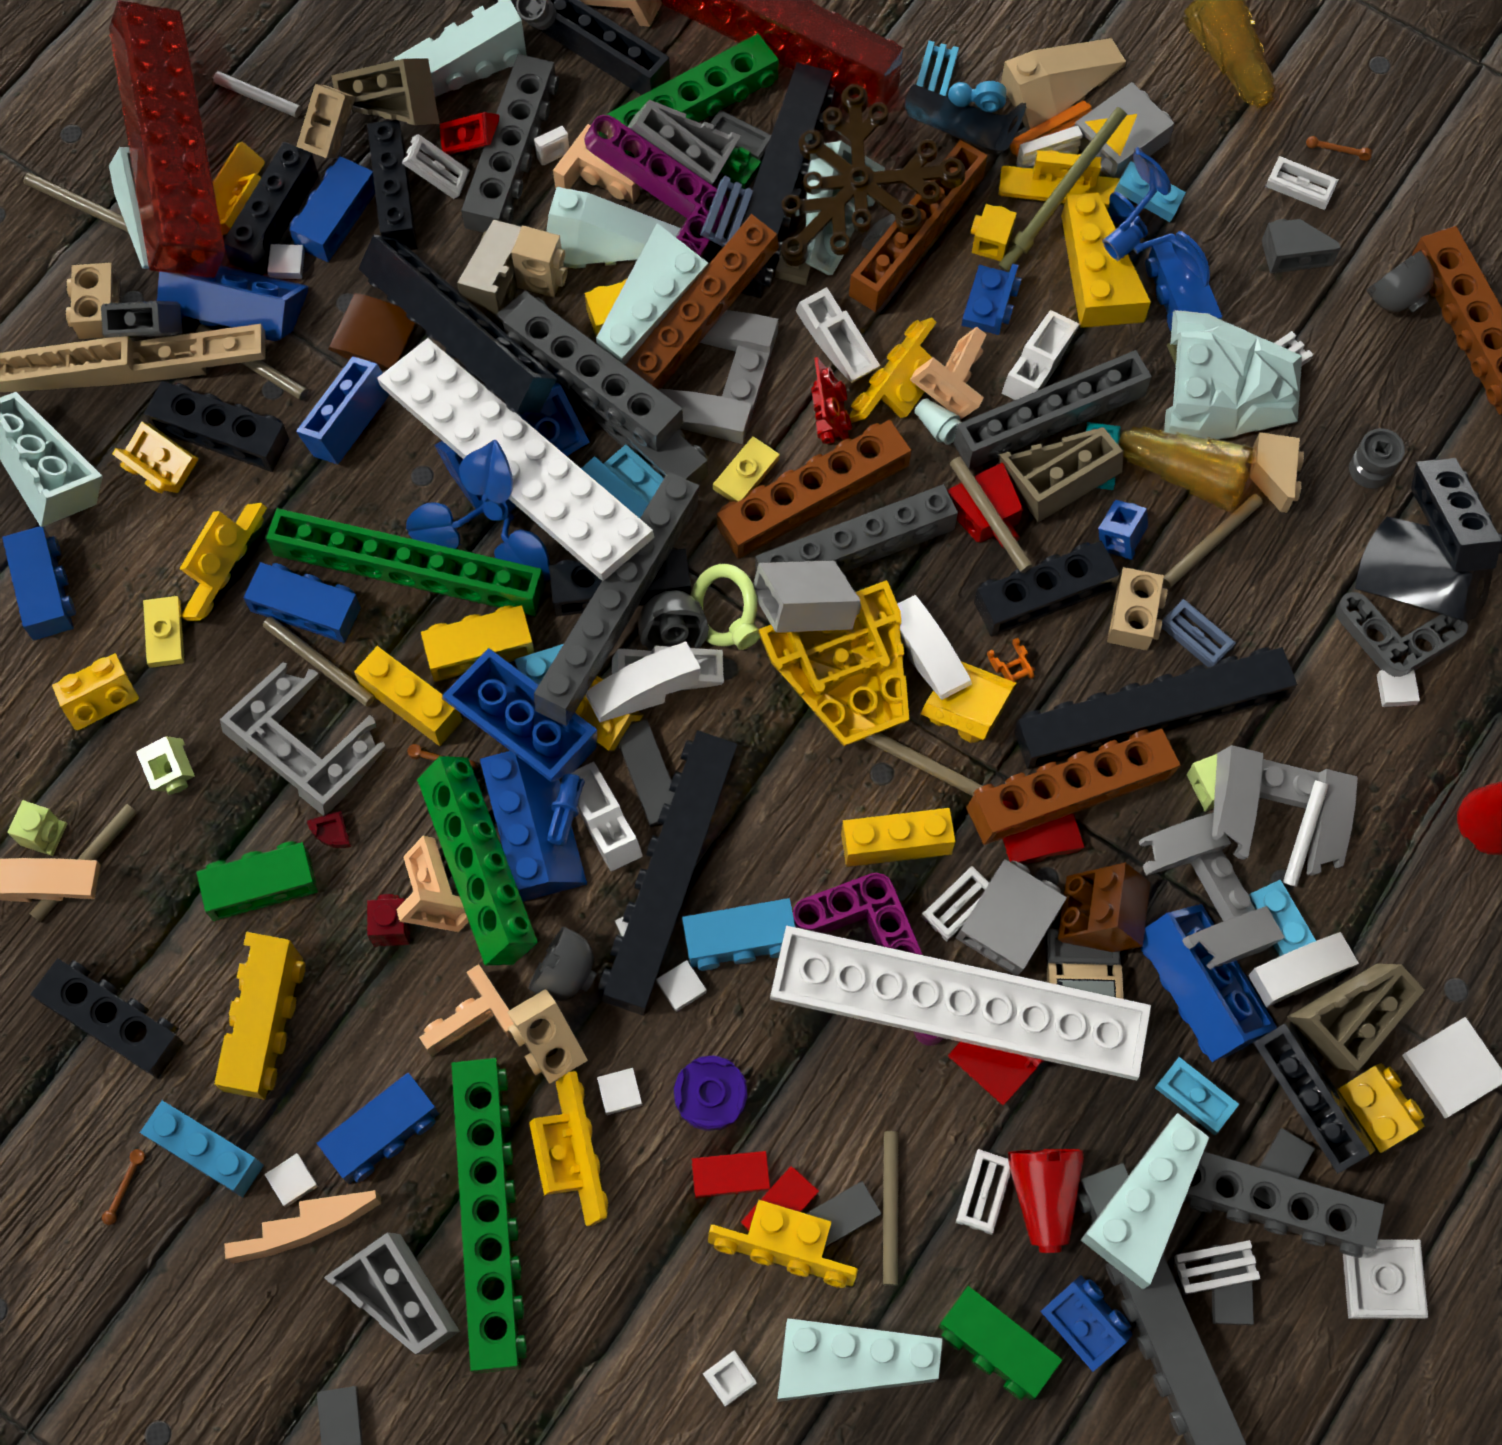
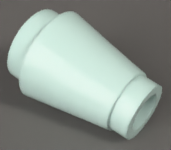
[915,398,962,445]

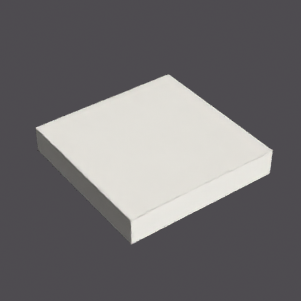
[1402,1017,1502,1119]
[1343,1240,1428,1319]

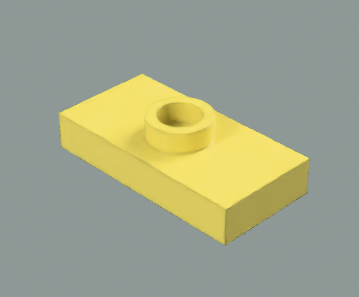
[713,436,780,502]
[143,596,184,668]

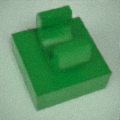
[718,146,762,190]

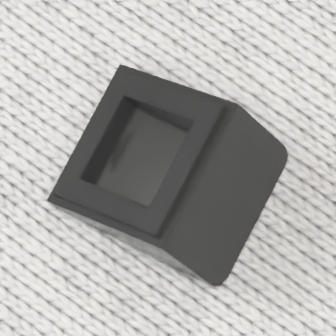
[862,214,895,251]

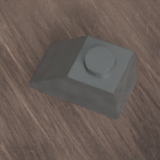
[1261,219,1341,274]

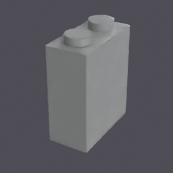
[753,561,861,633]
[956,859,1067,976]

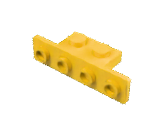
[176,142,265,261]
[998,150,1120,208]
[849,317,937,423]
[180,503,267,621]
[529,1071,608,1226]
[708,1200,858,1288]

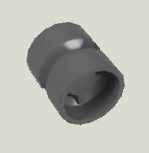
[1349,428,1405,489]

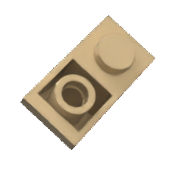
[1250,432,1304,513]

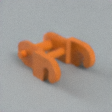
[987,638,1035,682]

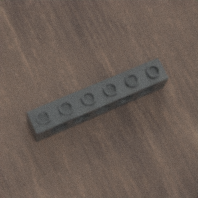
[461,54,560,233]
[503,294,683,452]
[954,350,1152,470]
[755,484,958,574]
[1184,1151,1384,1258]

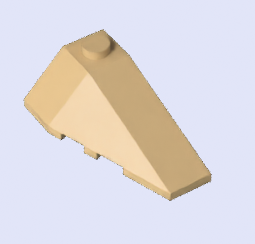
[1001,38,1126,130]

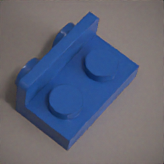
[961,264,1022,335]
[1040,1275,1133,1372]

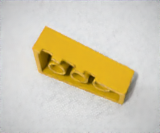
[1061,192,1151,328]
[214,932,305,1100]

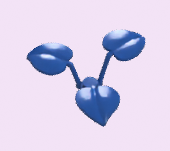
[1102,147,1210,287]
[406,440,550,582]

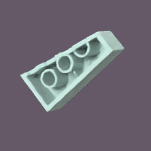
[394,0,527,97]
[596,223,708,365]
[0,392,102,527]
[1081,1113,1209,1289]
[777,1318,942,1402]

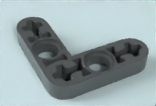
[1336,592,1468,677]

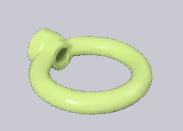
[691,564,760,650]

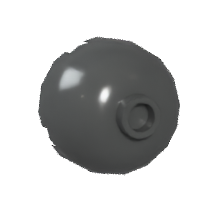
[1366,250,1435,312]
[638,590,709,651]
[528,927,597,1002]

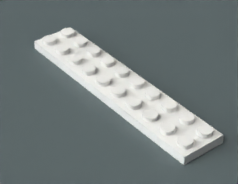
[377,338,655,581]
[770,926,1151,1081]

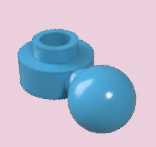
[948,81,1007,112]

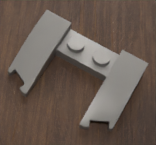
[659,310,778,444]
[220,662,385,816]
[1212,745,1358,876]
[1139,813,1285,969]

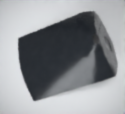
[905,84,1027,155]
[1355,516,1493,621]

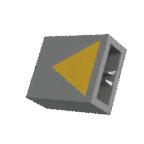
[1075,82,1175,178]

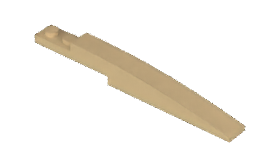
[0,324,265,392]

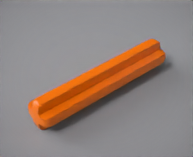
[1010,101,1092,157]

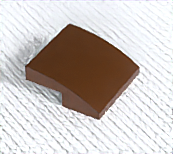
[328,293,415,372]

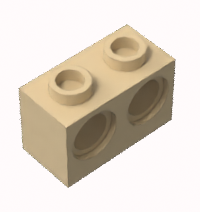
[296,84,356,158]
[511,225,568,297]
[66,263,120,339]
[1107,567,1168,650]
[508,989,588,1084]

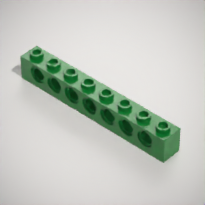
[266,508,545,616]
[451,1058,527,1374]

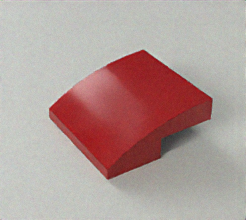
[1003,790,1084,864]

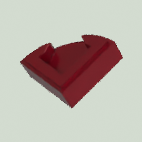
[307,811,351,849]

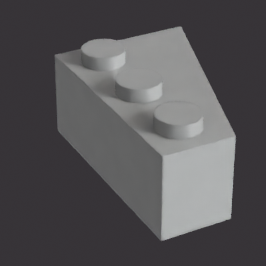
[628,100,741,184]
[324,1232,460,1355]

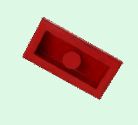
[440,112,500,155]

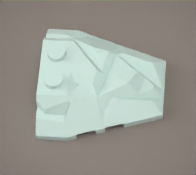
[1164,310,1302,446]

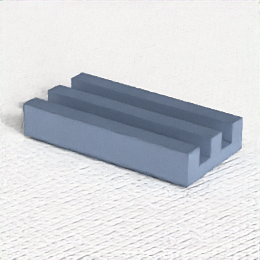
[700,176,753,247]
[1161,599,1236,667]

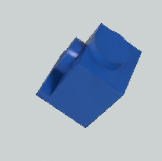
[1098,500,1148,559]

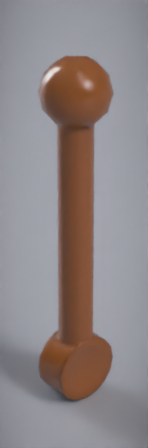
[1306,136,1372,161]
[407,744,478,773]
[102,1149,146,1225]

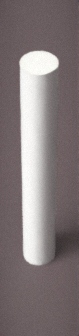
[1283,780,1329,887]

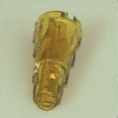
[1182,0,1276,108]
[1118,426,1255,512]

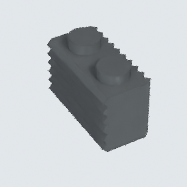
[101,300,182,338]

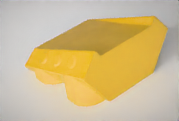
[920,661,1017,743]

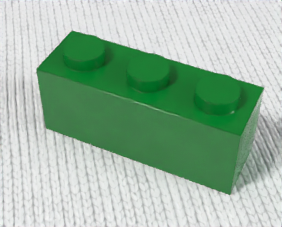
[196,841,318,921]
[937,1286,1062,1401]

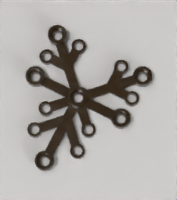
[781,84,965,266]

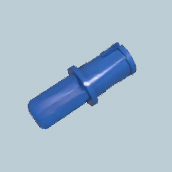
[547,774,585,846]

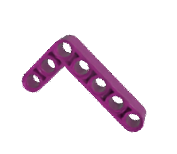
[584,115,728,256]
[793,873,944,1046]

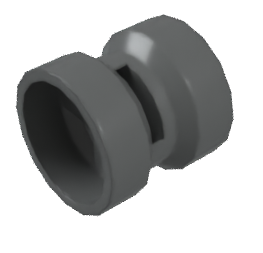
[516,0,556,30]

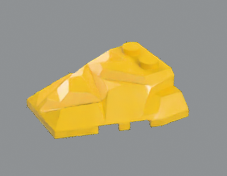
[758,580,909,746]

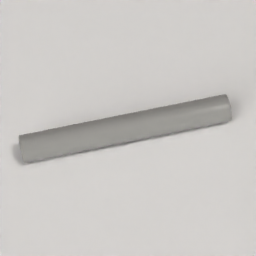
[213,71,302,118]

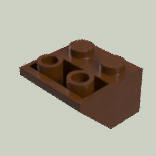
[1058,862,1151,952]

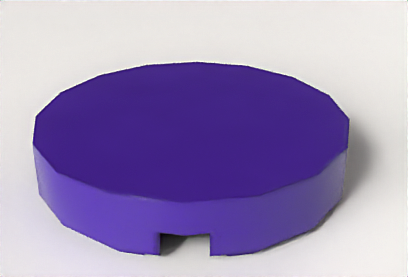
[674,1055,748,1131]

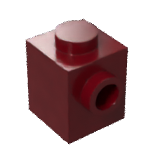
[367,894,410,947]

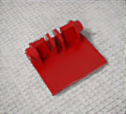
[811,357,852,444]
[948,1042,1044,1106]

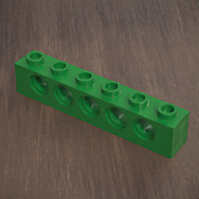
[599,33,779,158]
[417,756,538,966]

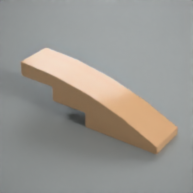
[0,858,101,902]
[224,1190,382,1264]

